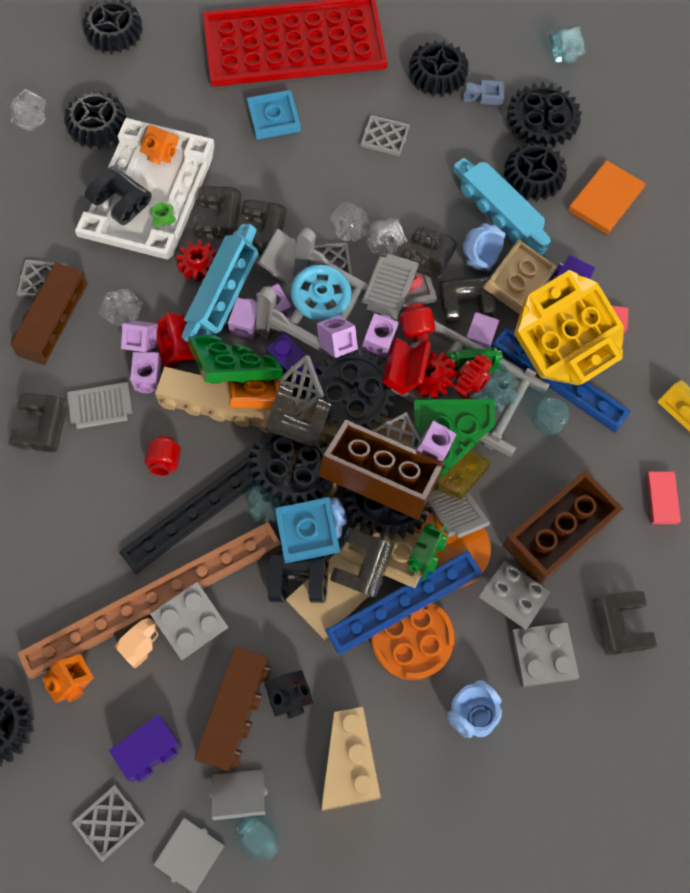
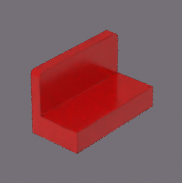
[155,312,195,368]
[382,338,431,396]

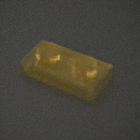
[438,451,490,500]

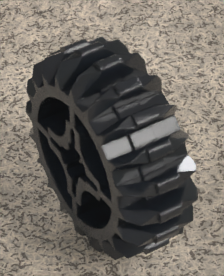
[82,0,143,55]
[409,40,469,97]
[64,90,127,150]
[503,141,567,202]
[0,687,34,767]

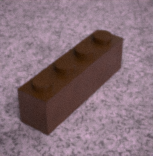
[11,262,88,365]
[194,646,272,773]

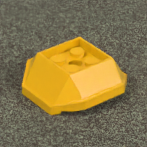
[514,270,624,385]

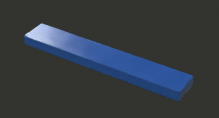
[490,327,631,433]
[325,550,482,656]

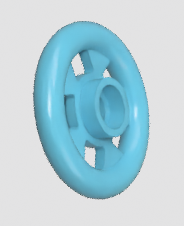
[291,265,351,321]

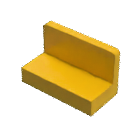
[657,380,690,432]

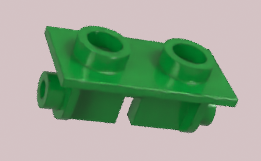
[446,347,502,373]
[407,523,448,581]

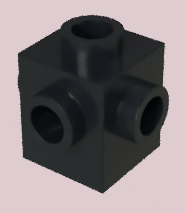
[264,670,313,719]

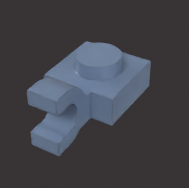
[463,80,504,106]

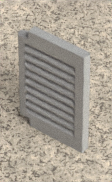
[361,254,419,321]
[67,382,133,429]
[428,481,490,538]

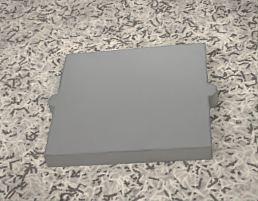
[257,229,296,286]
[209,769,267,820]
[154,818,225,893]

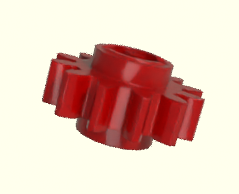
[176,239,218,282]
[415,351,458,399]
[454,354,492,398]

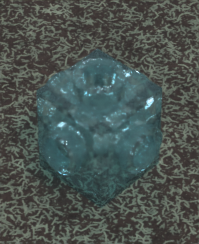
[549,26,585,64]
[481,369,520,412]
[248,486,289,524]

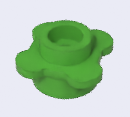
[150,202,176,227]

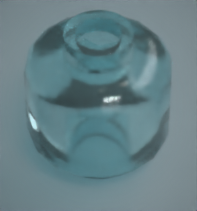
[533,397,569,435]
[235,815,280,862]

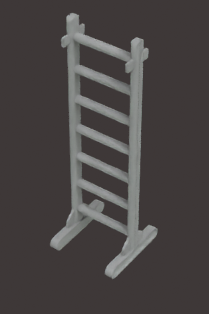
[256,227,550,457]

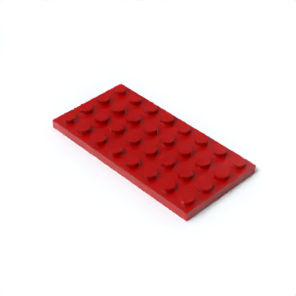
[203,0,388,87]

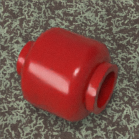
[399,303,436,343]
[144,435,181,476]

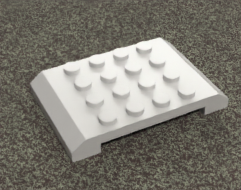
[75,118,214,260]

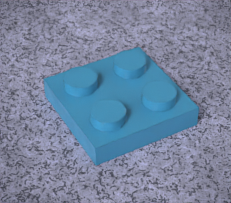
[247,90,301,140]
[275,497,340,563]

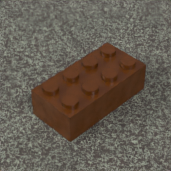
[319,419,444,520]
[502,470,624,584]

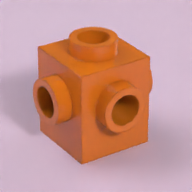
[139,124,180,165]
[42,654,94,703]

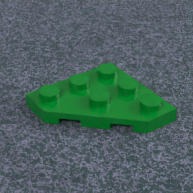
[188,335,283,384]
[414,398,495,478]

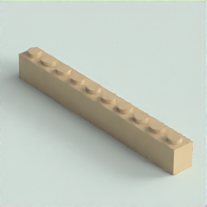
[155,367,415,445]

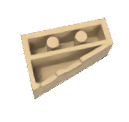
[321,707,381,811]

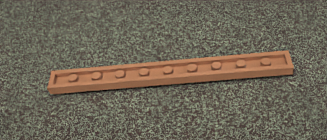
[17,522,281,680]

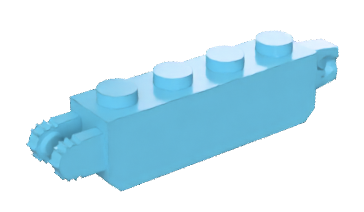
[453,158,551,256]
[182,224,258,342]

